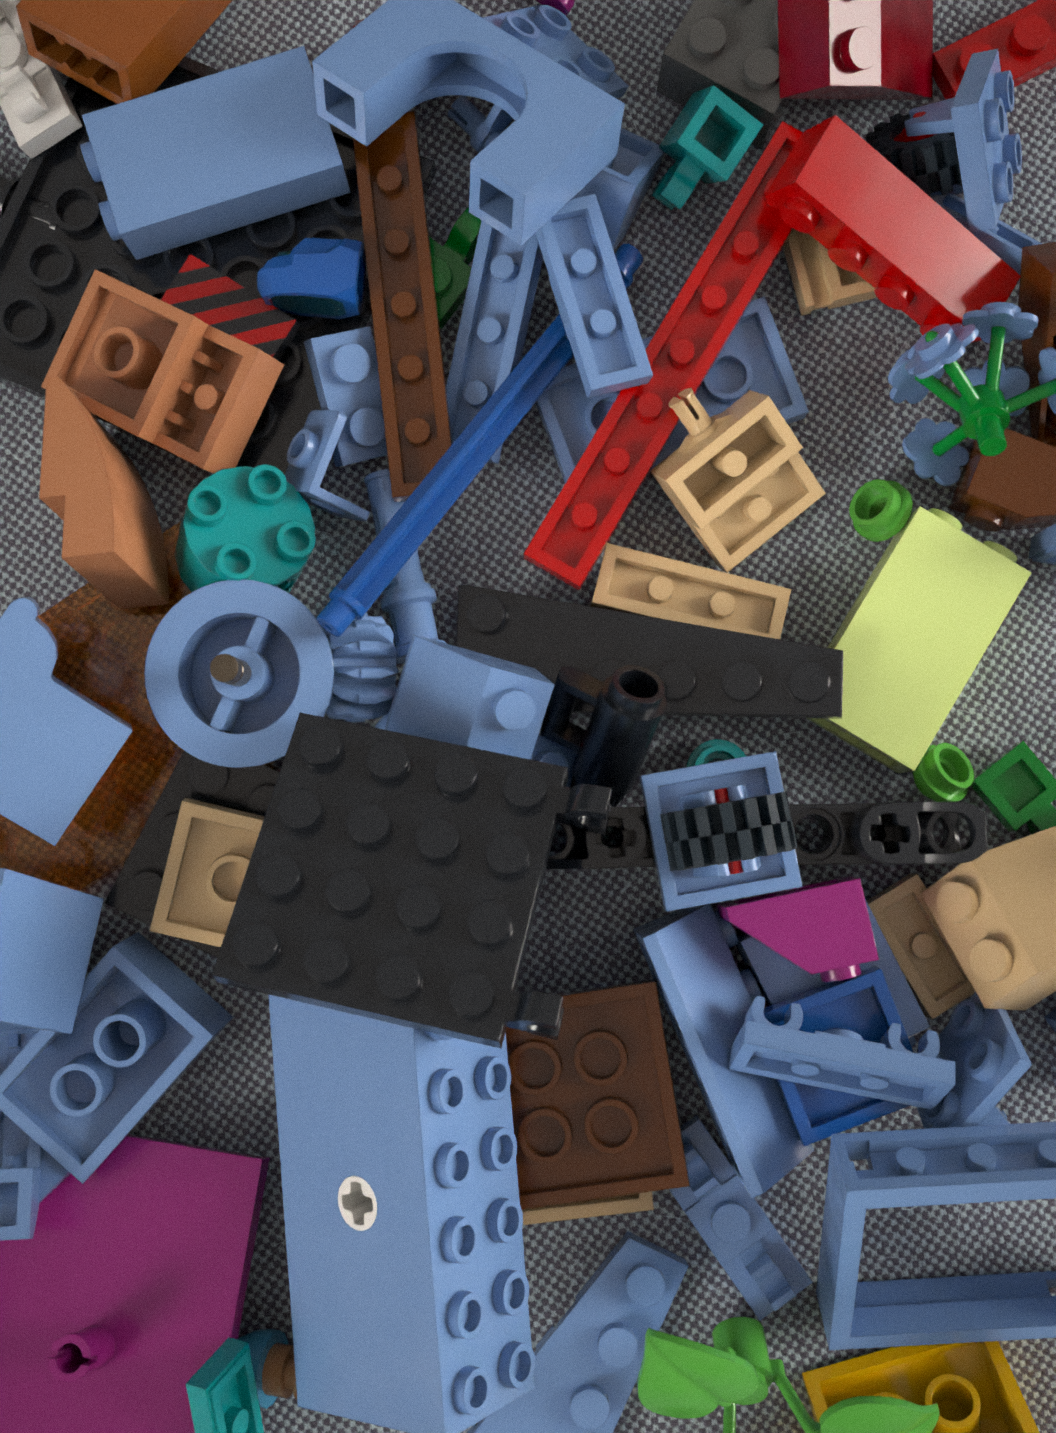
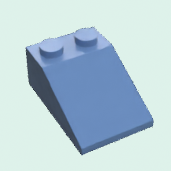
[0,932,233,1184]

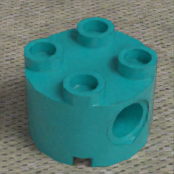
[174,464,316,593]

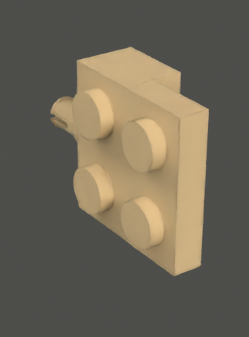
[650,388,826,573]

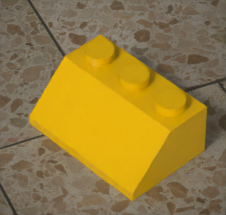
[802,1341,1040,1433]

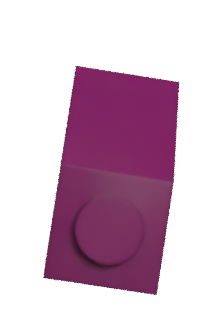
[717,876,879,982]

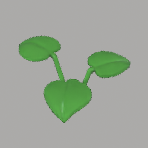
[637,1317,939,1433]

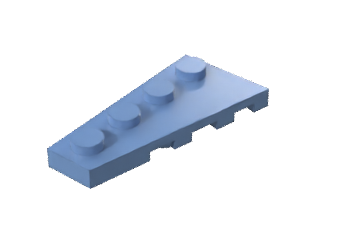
[467,1231,688,1433]

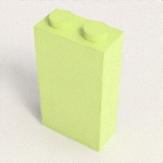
[807,506,1032,774]

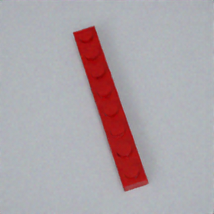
[524,121,802,590]

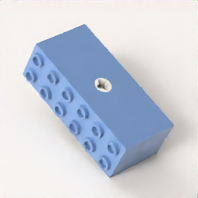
[268,994,535,1433]

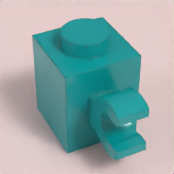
[651,85,763,210]

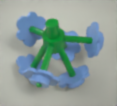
[888,302,1056,487]

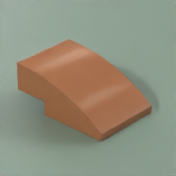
[41,269,284,474]
[39,376,169,609]

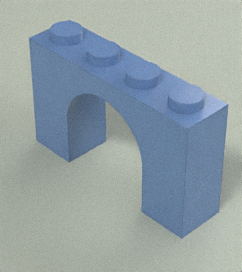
[312,0,625,246]

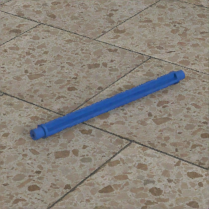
[316,243,643,637]

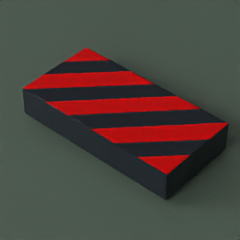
[161,254,300,361]

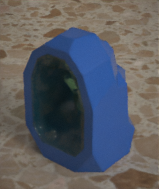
[257,238,366,319]

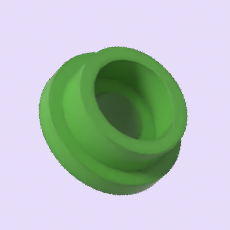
[849,479,913,542]
[913,743,974,802]

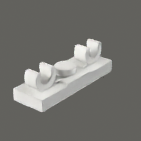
[0,0,83,159]

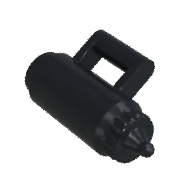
[540,665,667,807]

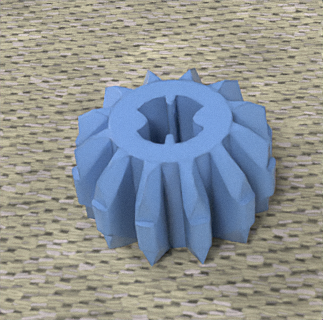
[322,613,399,722]

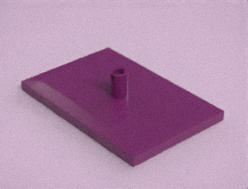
[0,1134,270,1433]

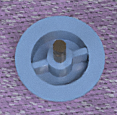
[144,579,334,768]

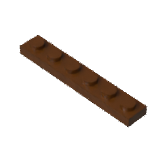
[353,111,452,502]

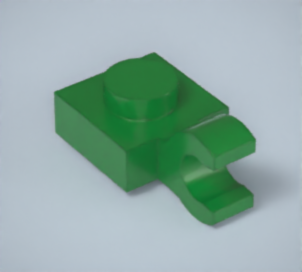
[429,207,481,329]
[971,741,1056,834]

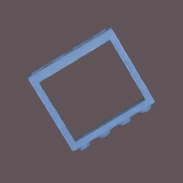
[816,1121,1056,1350]

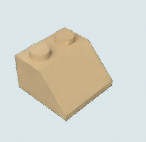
[921,826,1056,1011]

